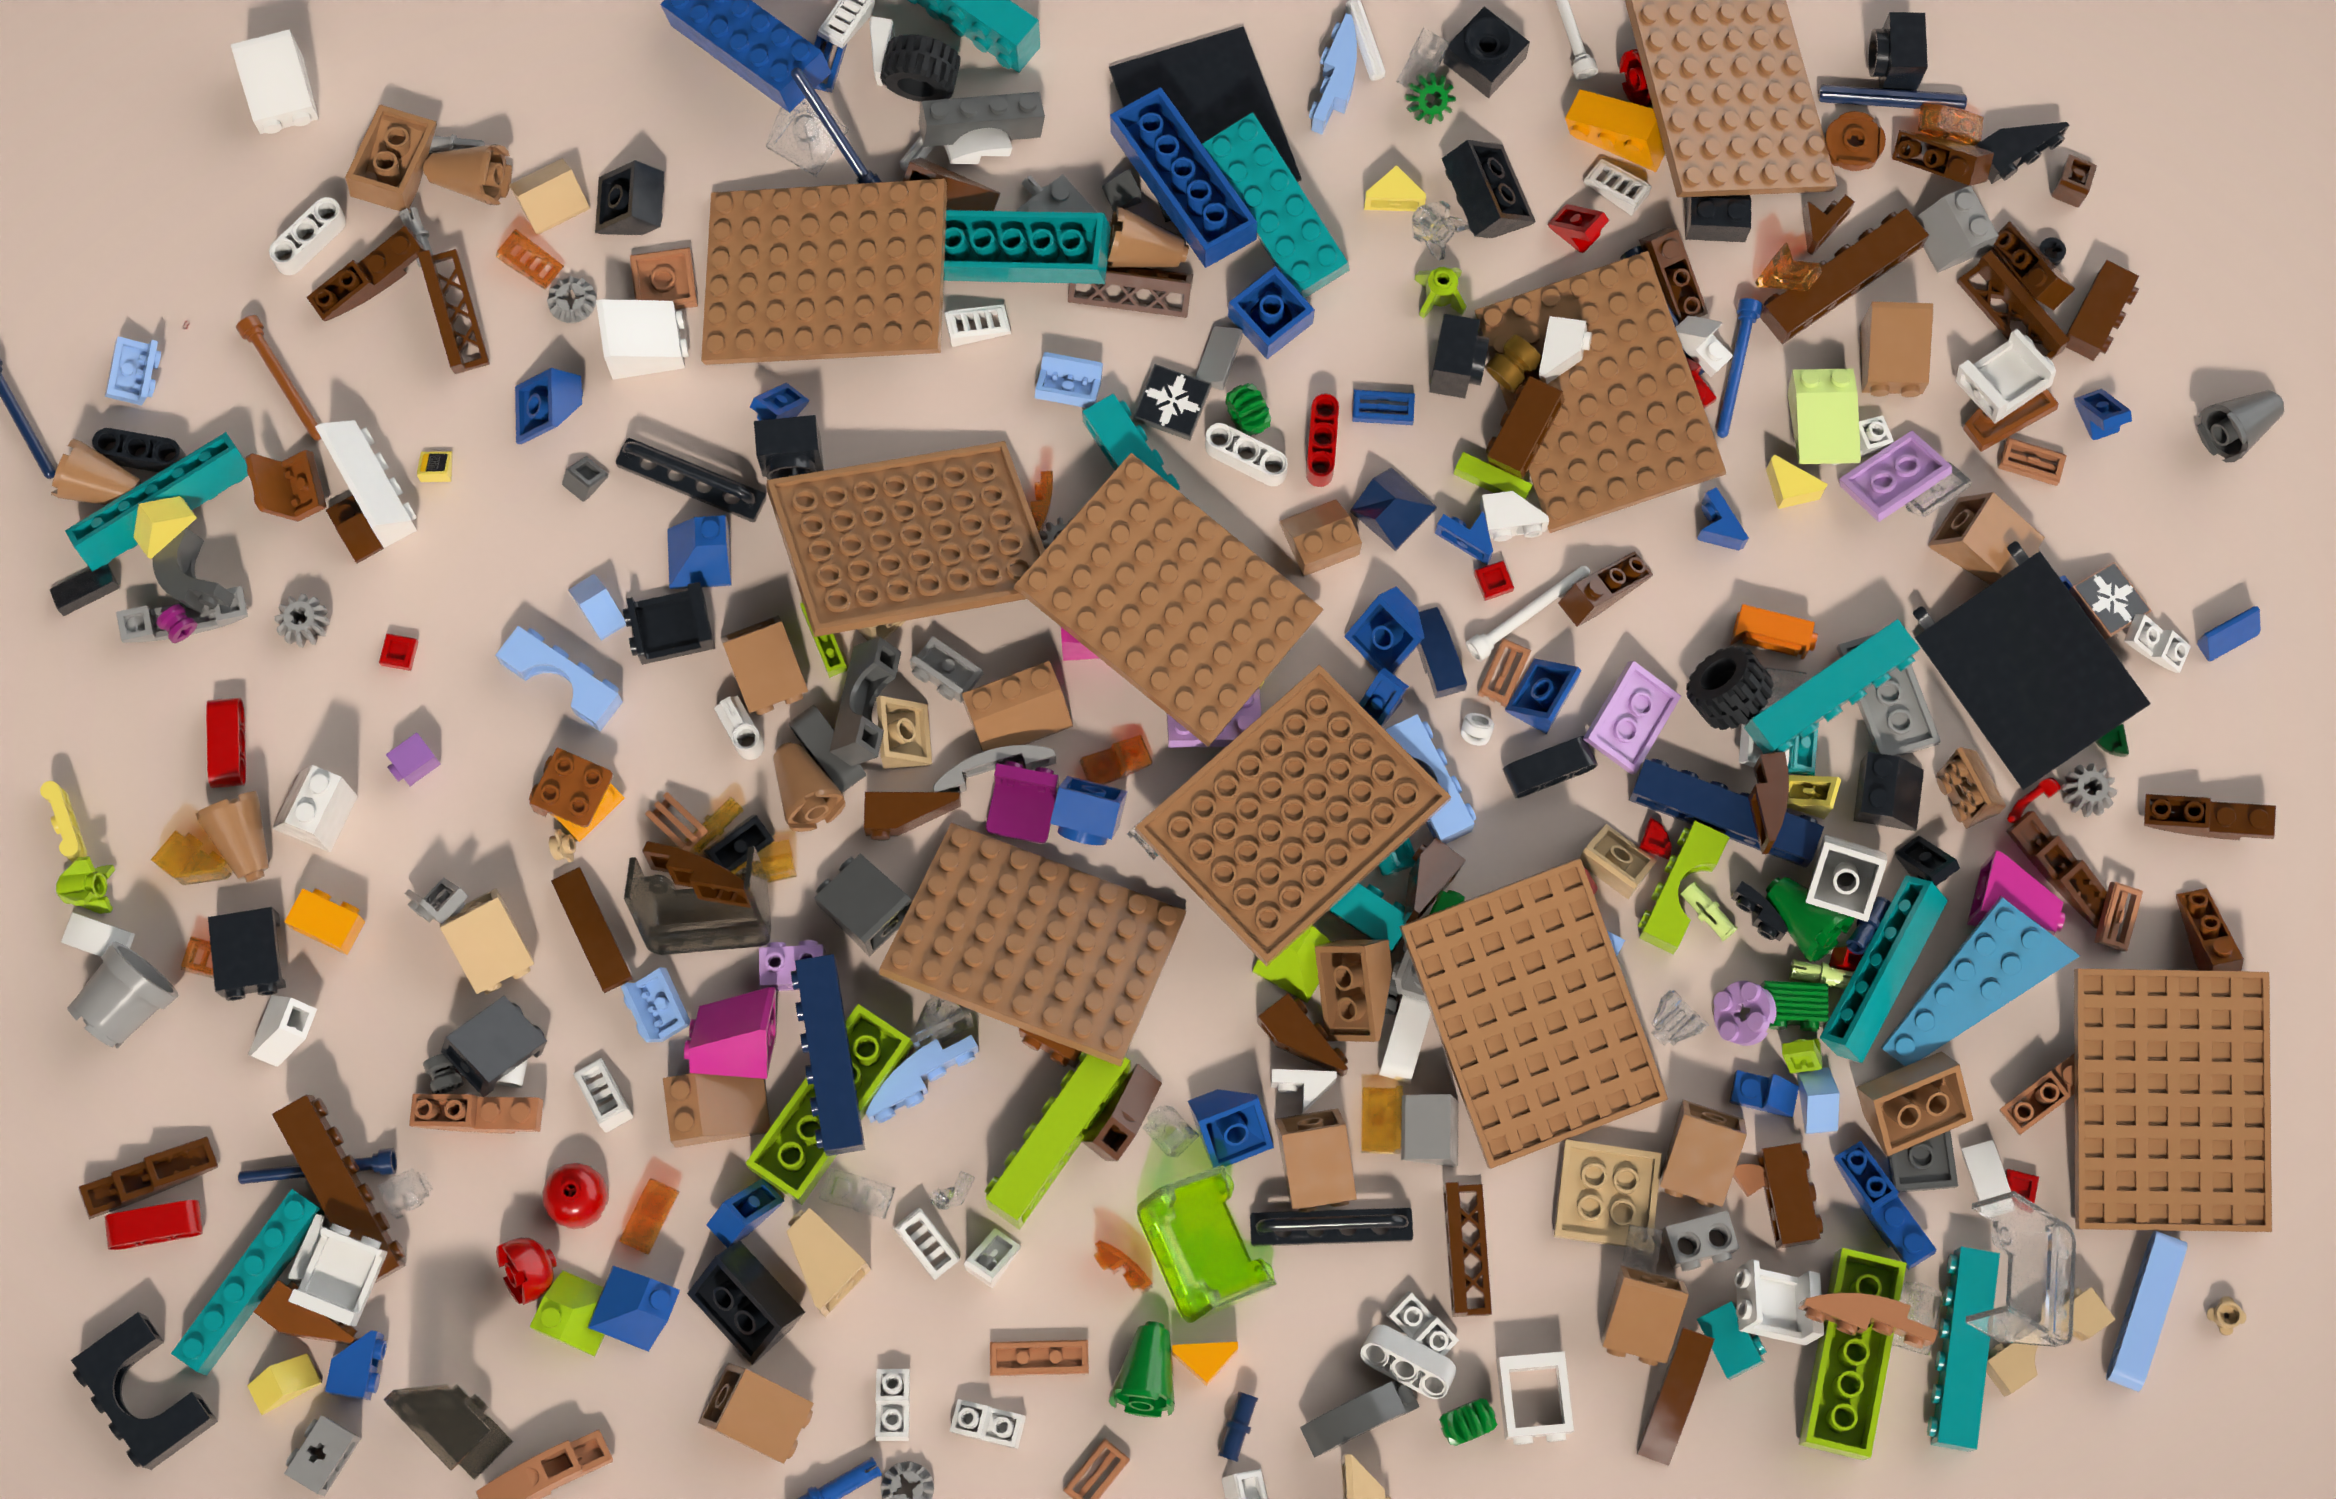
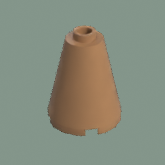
[423,144,512,205]
[1107,207,1189,267]
[51,438,141,505]
[773,742,846,832]
[196,791,269,883]

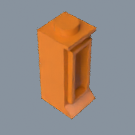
[1730,604,1818,660]

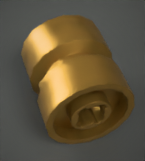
[1485,334,1542,393]

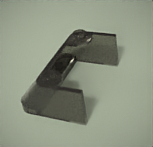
[624,846,772,955]
[384,1384,514,1480]

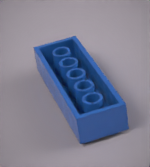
[660,0,831,113]
[1110,87,1257,268]

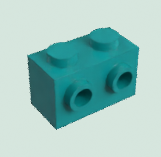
[1697,1301,1767,1380]

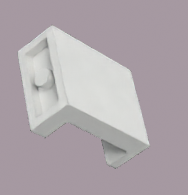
[1955,329,2056,423]
[289,1223,388,1326]
[1734,1259,1824,1345]

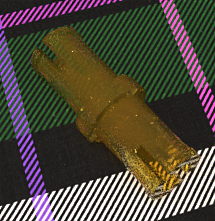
[684,797,744,855]

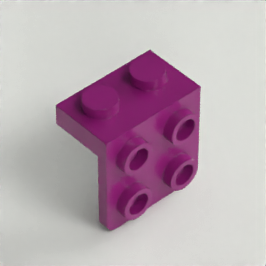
[986,761,1059,844]

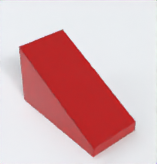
[1829,946,1864,972]

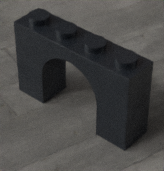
[71,1312,218,1470]

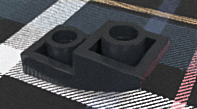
[1731,881,1788,941]

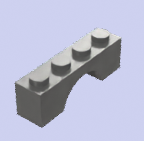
[918,92,1045,147]
[829,636,901,767]

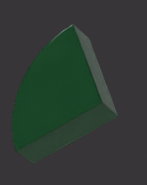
[2096,724,2129,757]

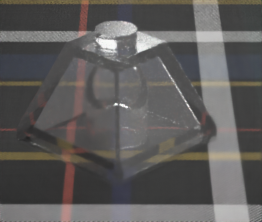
[766,98,849,177]
[911,995,974,1052]

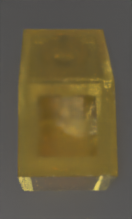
[151,830,232,885]

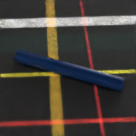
[1818,84,1967,112]

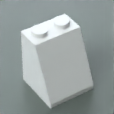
[231,29,319,134]
[596,299,689,380]
[272,765,358,852]
[1806,834,1887,922]

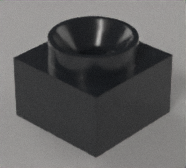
[1443,6,1530,98]
[1868,12,1928,91]
[1429,314,1489,399]
[754,415,824,480]

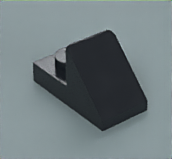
[1895,836,1960,886]

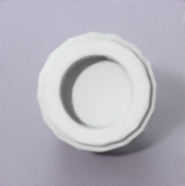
[1461,713,1494,746]

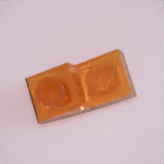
[1918,103,1984,146]
[1030,471,1053,533]
[1079,735,1153,785]
[619,1178,680,1255]
[1093,1240,1153,1295]

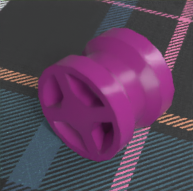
[156,604,197,643]

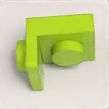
[1782,1039,1822,1074]

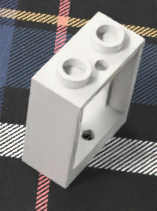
[1496,1351,1574,1445]

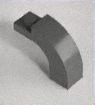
[152,528,235,613]
[1300,1381,1420,1458]

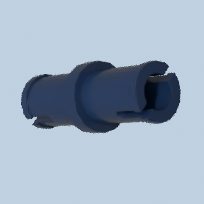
[1846,896,1891,955]
[1218,1392,1258,1462]

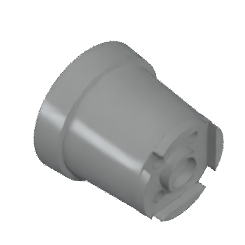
[67,942,178,1048]

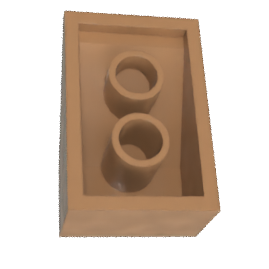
[345,105,437,212]
[1315,939,1392,1042]
[663,1073,771,1148]

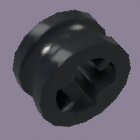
[2038,237,2066,267]

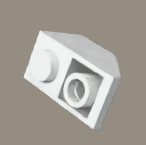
[1479,491,1549,542]
[248,995,317,1067]

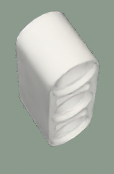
[269,197,346,276]
[1205,423,1288,486]
[1379,995,1431,1084]
[1360,1325,1456,1399]

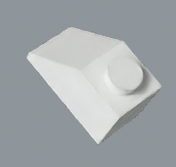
[1539,316,1592,384]

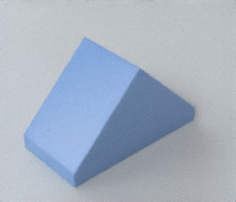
[568,574,626,641]
[1796,1067,1840,1134]

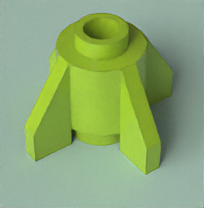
[1415,267,1467,319]
[56,856,115,914]

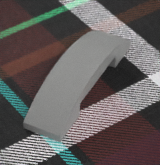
[116,586,248,643]
[933,745,1056,793]

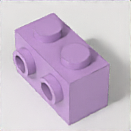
[759,940,826,991]

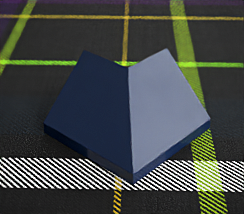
[1350,468,1437,551]

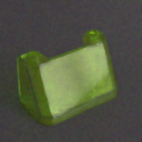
[1137,1165,1277,1323]

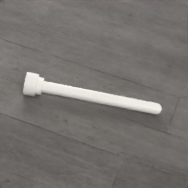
[1556,0,1598,80]
[1466,566,1590,662]

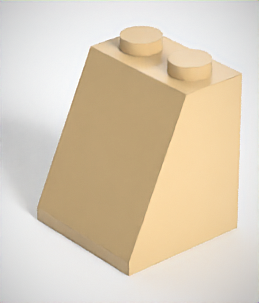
[440,888,534,995]
[786,1207,871,1317]

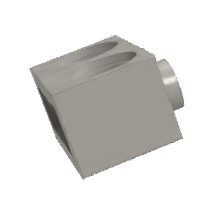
[1661,1210,1739,1272]

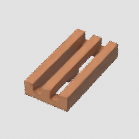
[1998,437,2067,486]
[1478,638,1531,707]
[645,792,708,851]
[2094,882,2143,952]
[1063,1438,1130,1499]

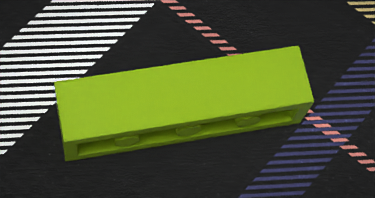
[1454,452,1533,500]
[800,602,847,678]

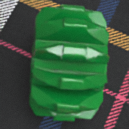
[1404,72,1456,124]
[1225,383,1271,436]
[1439,1398,1498,1446]

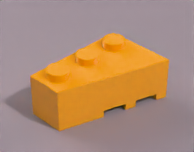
[1565,89,1665,172]

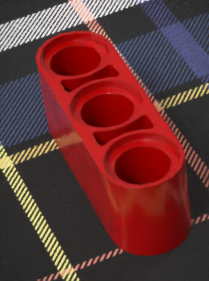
[1306,393,1339,487]
[206,697,246,788]
[104,1200,203,1250]

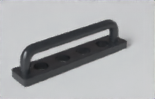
[616,438,766,522]
[1250,1208,1413,1246]

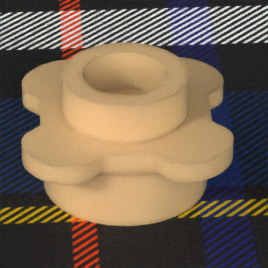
[549,829,576,863]
[2206,1296,2247,1336]

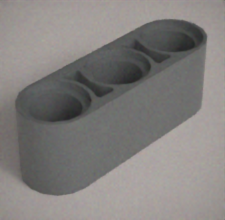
[788,705,866,793]

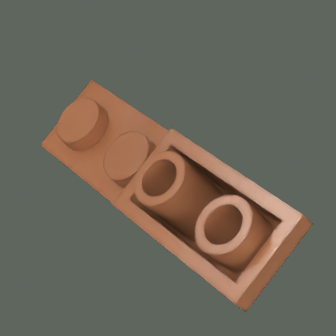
[1999,1054,2075,1135]
[409,1094,543,1134]
[1798,1293,1938,1349]
[476,1430,613,1499]

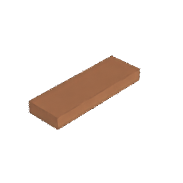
[990,1340,1089,1376]

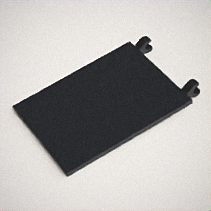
[1109,27,1302,238]
[1913,541,2151,790]

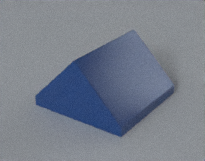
[1505,658,1581,734]

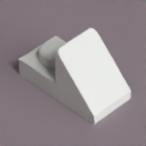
[1675,316,1733,377]
[1271,1069,1337,1113]

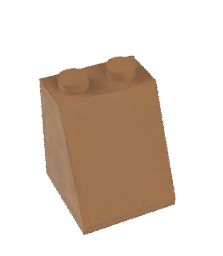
[1860,302,1933,397]
[1928,492,2045,585]
[720,615,808,715]
[1660,1100,1747,1208]
[1275,1108,1357,1212]
[1601,1265,1689,1366]
[698,1363,814,1464]

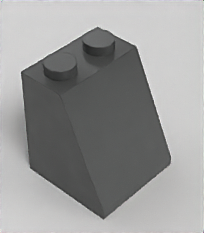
[814,854,912,957]

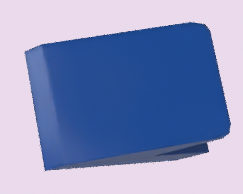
[750,382,809,420]
[2074,389,2132,440]
[1697,487,1749,551]
[1435,511,1493,565]
[1359,668,1409,727]
[1729,1070,1799,1118]

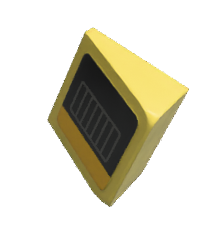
[417,451,452,482]

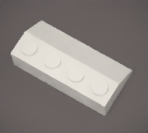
[315,420,417,548]

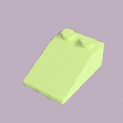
[1787,368,1861,464]

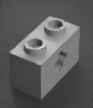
[284,1415,361,1496]

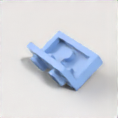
[105,336,161,406]
[1035,352,1103,408]
[621,967,690,1043]

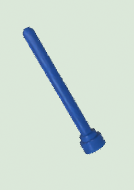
[1717,298,1763,438]

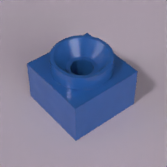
[1228,266,1315,359]
[1050,776,1128,845]

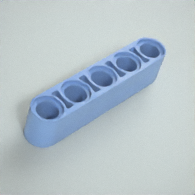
[2106,1231,2187,1392]

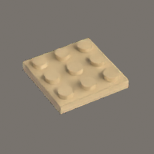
[1554,1139,1662,1251]

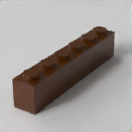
[1760,208,1929,345]
[272,1095,406,1283]

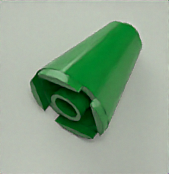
[1766,877,1855,962]
[1108,1321,1175,1418]

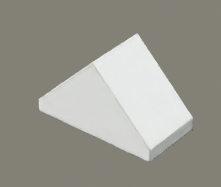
[964,1228,1021,1289]

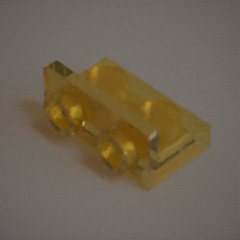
[1361,1085,1408,1154]

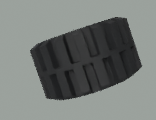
[880,34,961,102]
[1686,645,1774,730]

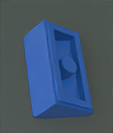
[2197,606,2261,661]

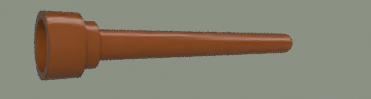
[236,315,322,441]

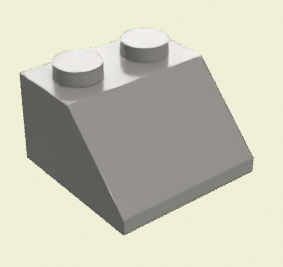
[1915,186,1999,273]

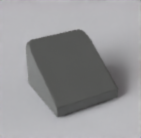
[1102,169,1141,212]
[562,456,609,502]

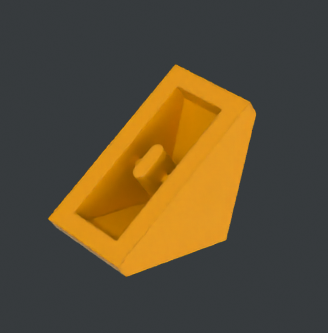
[1172,1342,1238,1386]

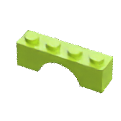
[1638,821,1730,955]

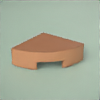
[1733,1164,1767,1197]

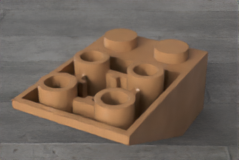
[1937,747,2006,829]

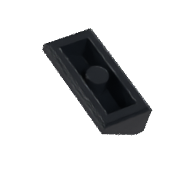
[50,564,120,616]
[702,815,775,872]

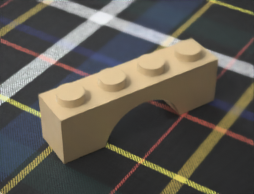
[1986,1287,2116,1397]

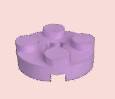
[1714,981,1776,1046]

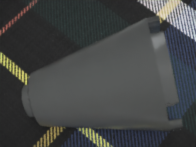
[2197,390,2284,463]

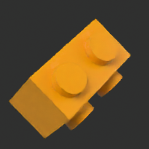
[284,888,365,955]

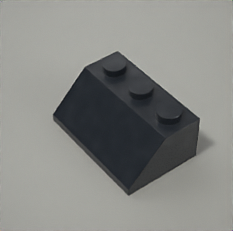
[1441,140,1536,238]
[687,1241,805,1365]

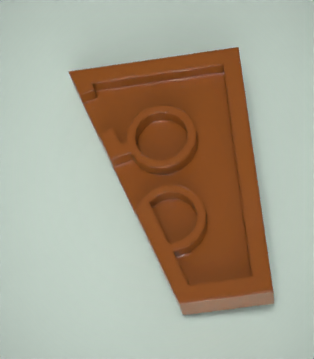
[1963,389,2059,452]

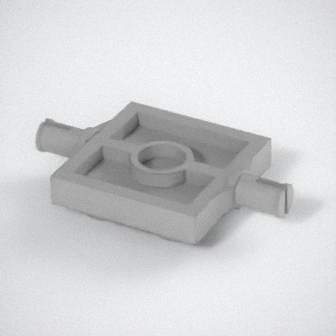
[1016,174,1097,213]

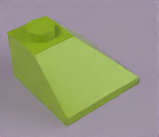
[1252,925,1331,1003]
[530,1270,605,1357]

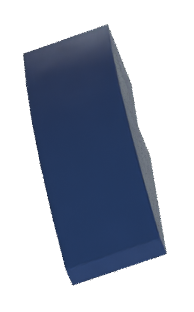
[1417,607,1467,699]

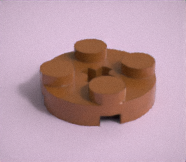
[1824,111,1886,171]

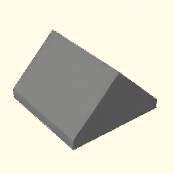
[1401,1094,1459,1167]

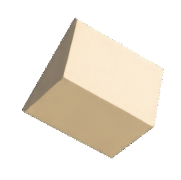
[509,158,590,235]
[876,696,932,770]
[1580,824,1657,900]

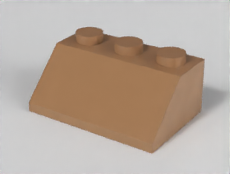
[962,660,1073,752]
[1856,1051,1973,1156]

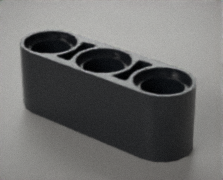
[92,428,186,473]
[1502,736,1598,798]

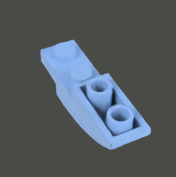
[1309,13,1357,134]
[866,1035,979,1123]

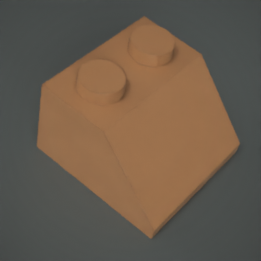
[1279,499,1362,577]

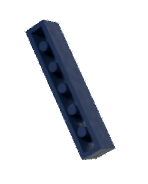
[1629,759,1824,868]
[791,954,866,1156]

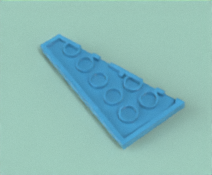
[1881,896,2080,1066]

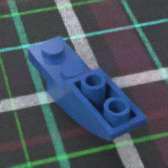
[1834,1141,1937,1270]

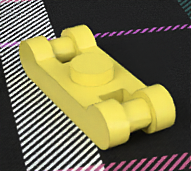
[40,781,87,862]

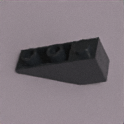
[1976,122,2070,184]

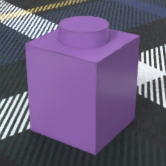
[386,732,441,786]

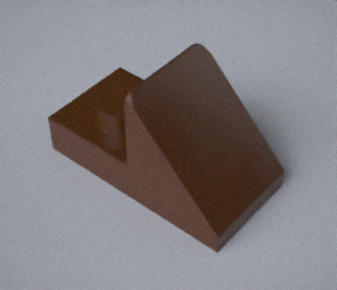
[2051,154,2097,207]
[1803,194,1855,255]
[326,495,384,563]

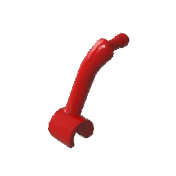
[2007,777,2061,824]

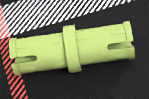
[1680,881,1738,941]
[1789,959,1855,989]

